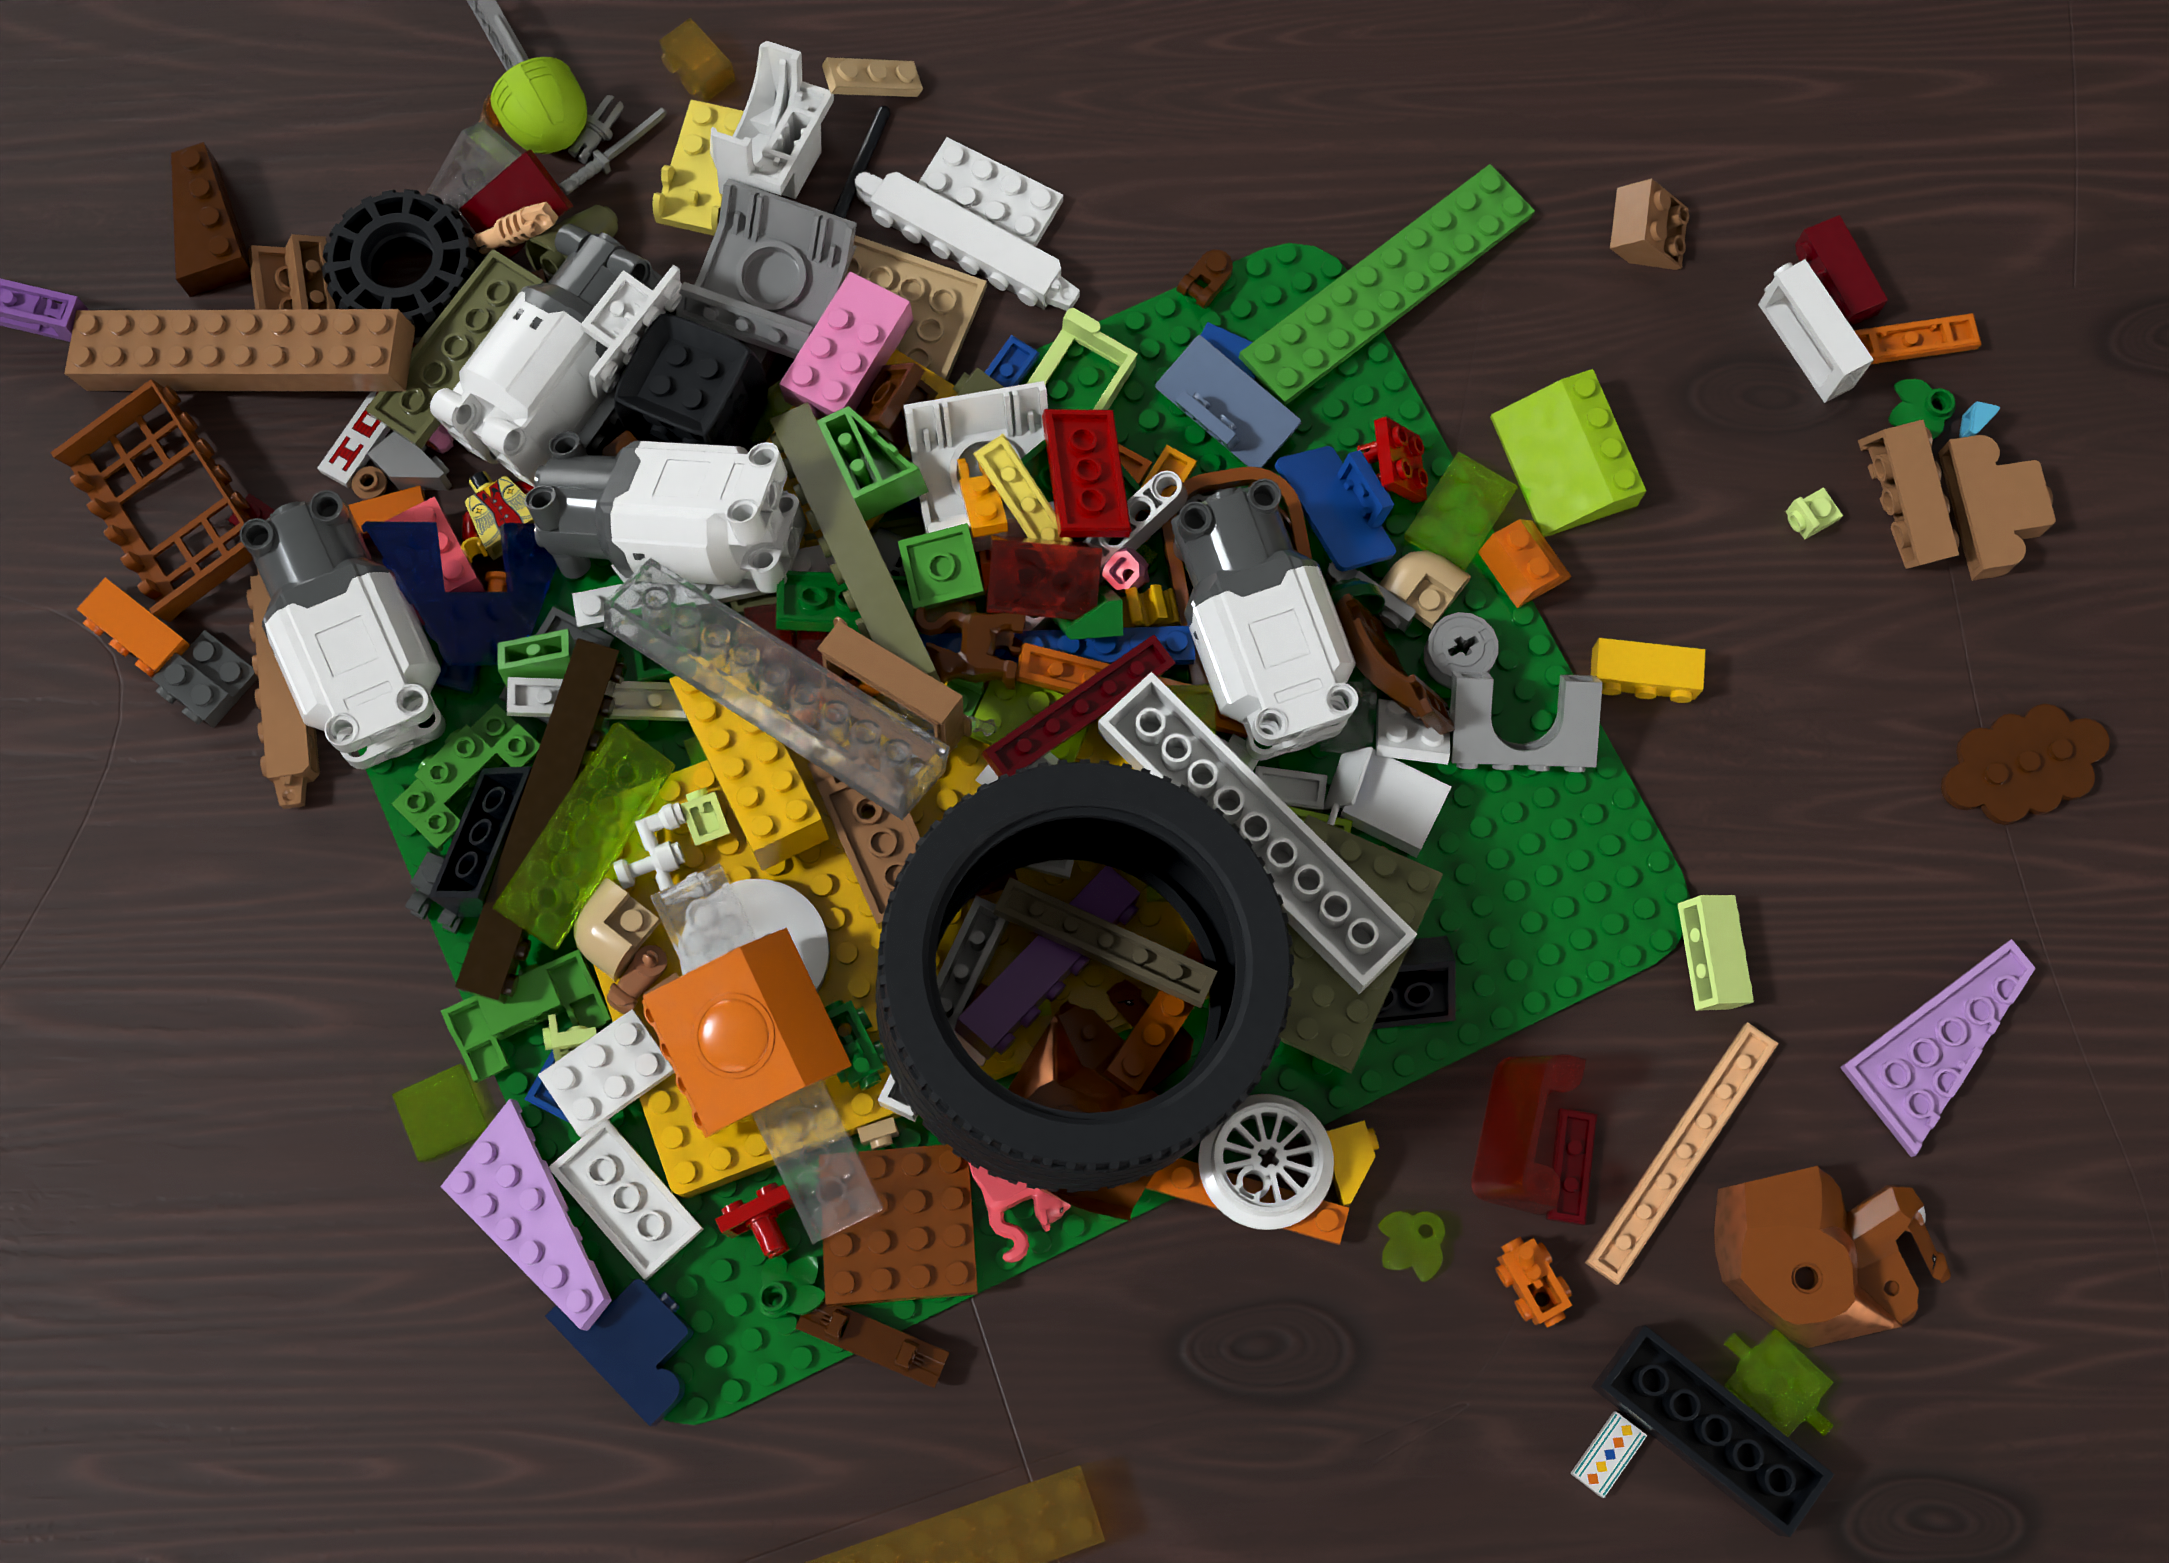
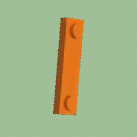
[1854,313,1981,365]

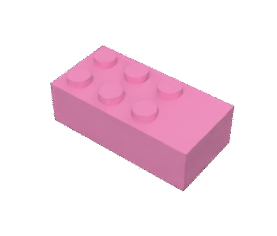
[779,271,914,419]

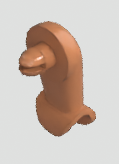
[607,945,668,1014]

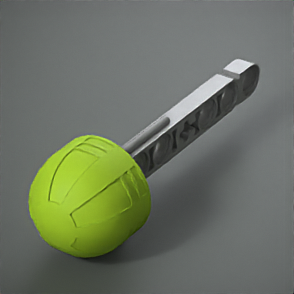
[467,0,587,154]

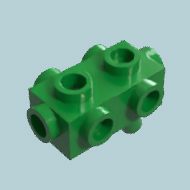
[825,1000,886,1091]

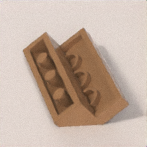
[248,234,336,310]

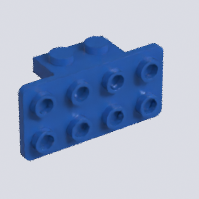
[1275,446,1396,572]

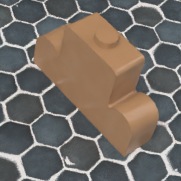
[1938,435,2056,581]

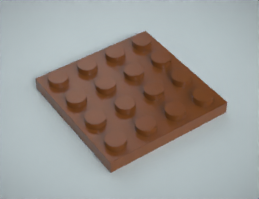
[819,1144,978,1307]

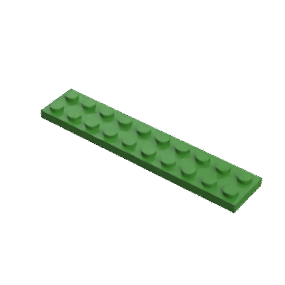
[1238,164,1535,406]

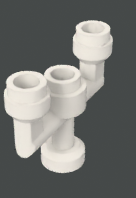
[613,802,712,906]

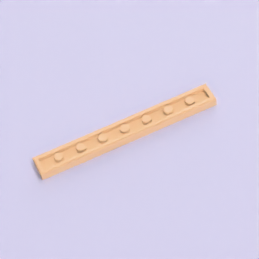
[1585,1022,1779,1285]

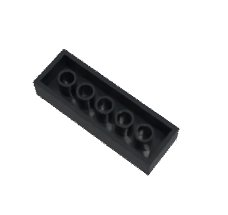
[1591,1325,1834,1537]

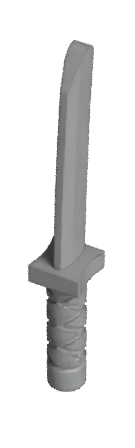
[558,107,667,196]

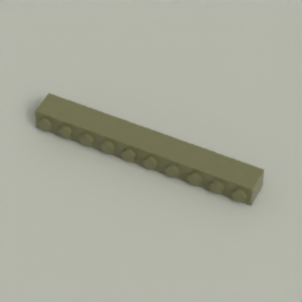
[769,402,941,682]

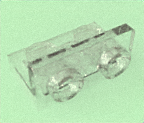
[1320,677,1377,753]

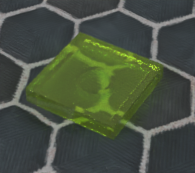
[392,1063,488,1163]

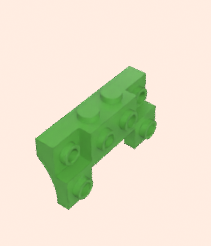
[391,703,540,852]
[441,949,613,1083]

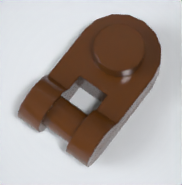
[1176,249,1233,309]

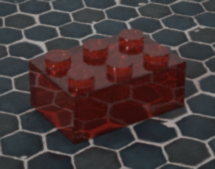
[985,535,1102,620]

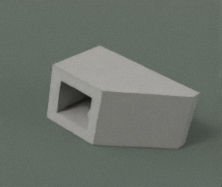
[367,431,452,490]

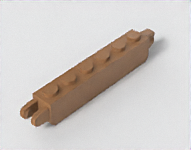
[247,569,320,809]

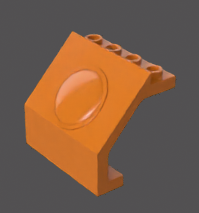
[642,928,852,1138]

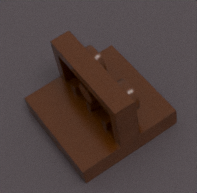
[855,363,938,450]

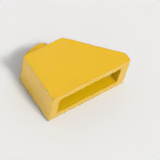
[1326,1120,1379,1207]

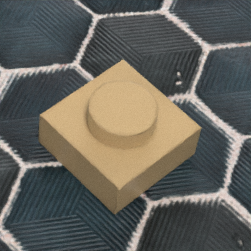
[857,1117,900,1150]

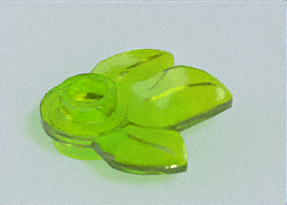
[1378,1211,1445,1282]

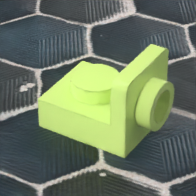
[1785,487,1843,540]
[680,787,731,846]
[542,1014,597,1062]

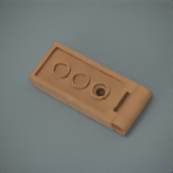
[808,735,921,929]

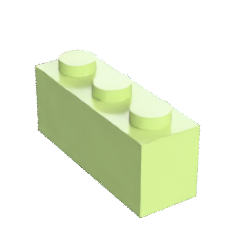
[1678,895,1754,1011]

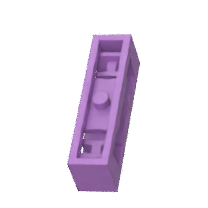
[0,278,89,342]

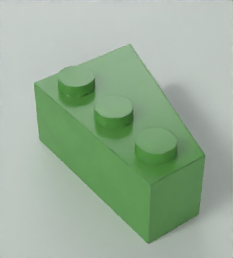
[817,406,929,521]

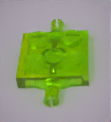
[1724,1329,1834,1437]

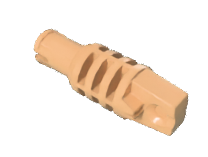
[473,202,558,255]

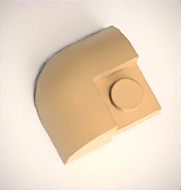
[1379,550,1471,629]
[573,878,661,982]

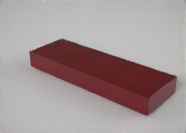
[1546,1108,1597,1226]

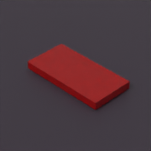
[1042,409,1132,537]

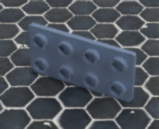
[1155,335,1301,468]

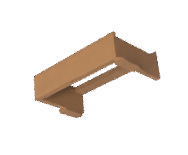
[817,617,972,766]

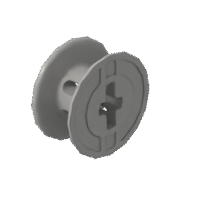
[1423,612,1499,689]

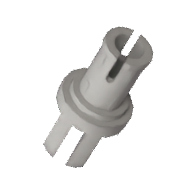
[568,95,624,164]

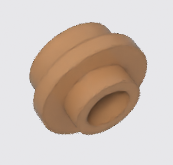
[352,466,388,500]

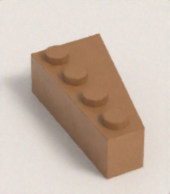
[1858,419,1959,569]

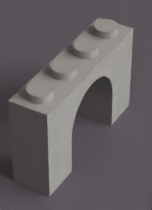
[1449,671,1603,772]

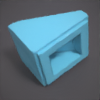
[1959,401,2000,438]

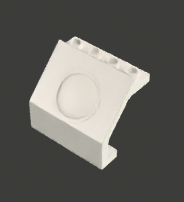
[904,381,1055,552]

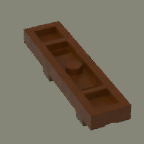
[796,1300,950,1388]

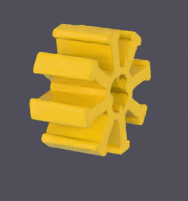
[1120,584,1181,628]

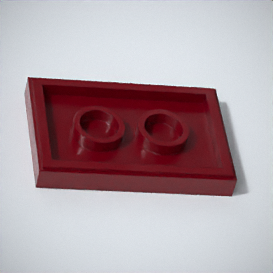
[459,149,574,259]

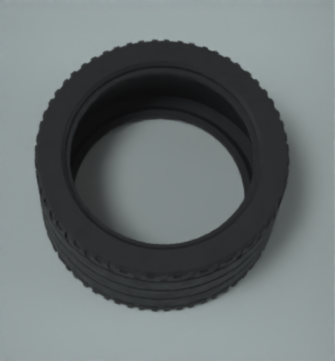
[876,759,1294,1193]

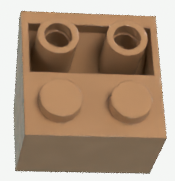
[1610,178,1689,270]

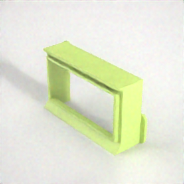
[1027,308,1138,410]

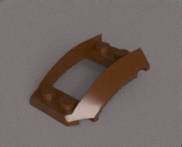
[1335,593,1455,735]

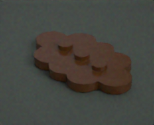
[1941,704,2110,825]

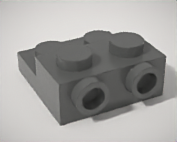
[152,630,258,728]

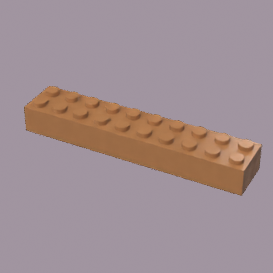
[64,309,415,391]

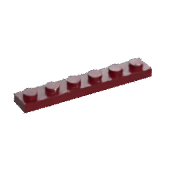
[981,635,1176,777]

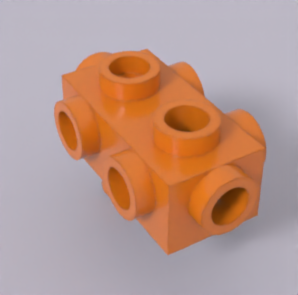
[1495,1236,1573,1328]

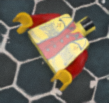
[461,471,535,563]

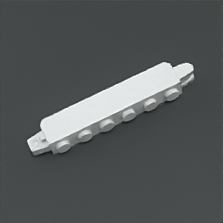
[854,172,1080,311]

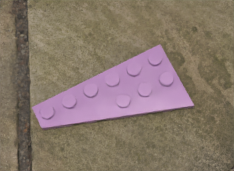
[1840,939,2036,1157]
[440,1099,612,1331]

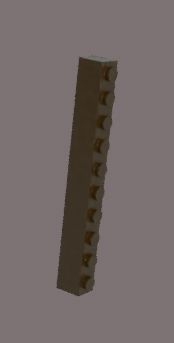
[455,638,627,1004]

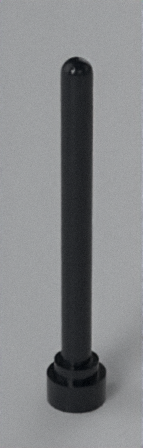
[832,105,890,219]

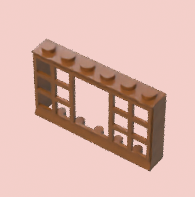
[50,379,255,622]

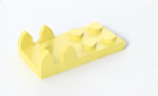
[652,99,744,236]

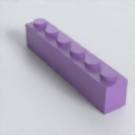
[954,865,1141,1060]

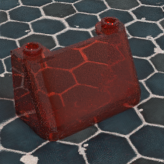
[1471,1054,1586,1215]

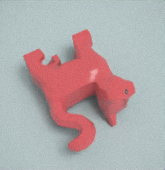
[968,1162,1071,1263]

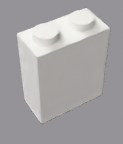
[1339,749,1451,858]

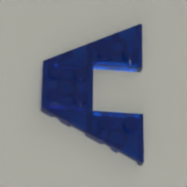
[361,521,557,666]

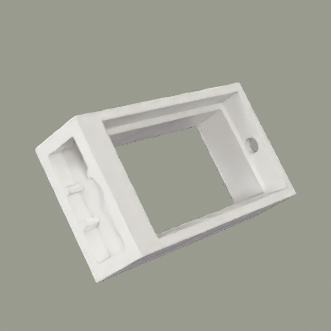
[1758,259,1874,403]

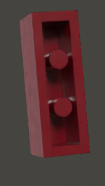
[1795,215,1888,326]

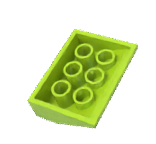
[1490,369,1646,537]

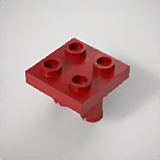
[1357,416,1428,504]
[715,1182,799,1259]

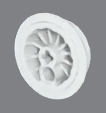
[1198,1094,1334,1230]

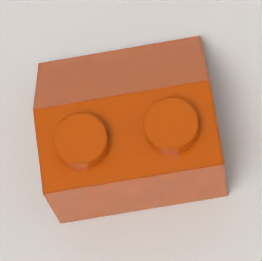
[1478,519,1572,608]

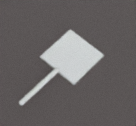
[1323,747,1373,826]

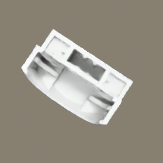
[710,41,834,199]

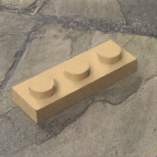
[822,57,923,97]

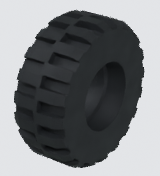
[322,189,483,338]

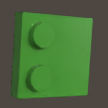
[898,523,986,611]

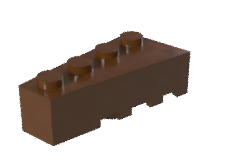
[171,142,251,297]

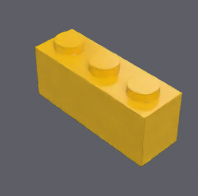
[1590,638,1706,703]

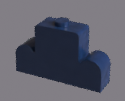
[545,1279,694,1426]

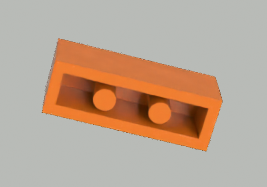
[77,577,190,678]

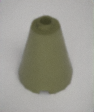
[524,205,618,281]

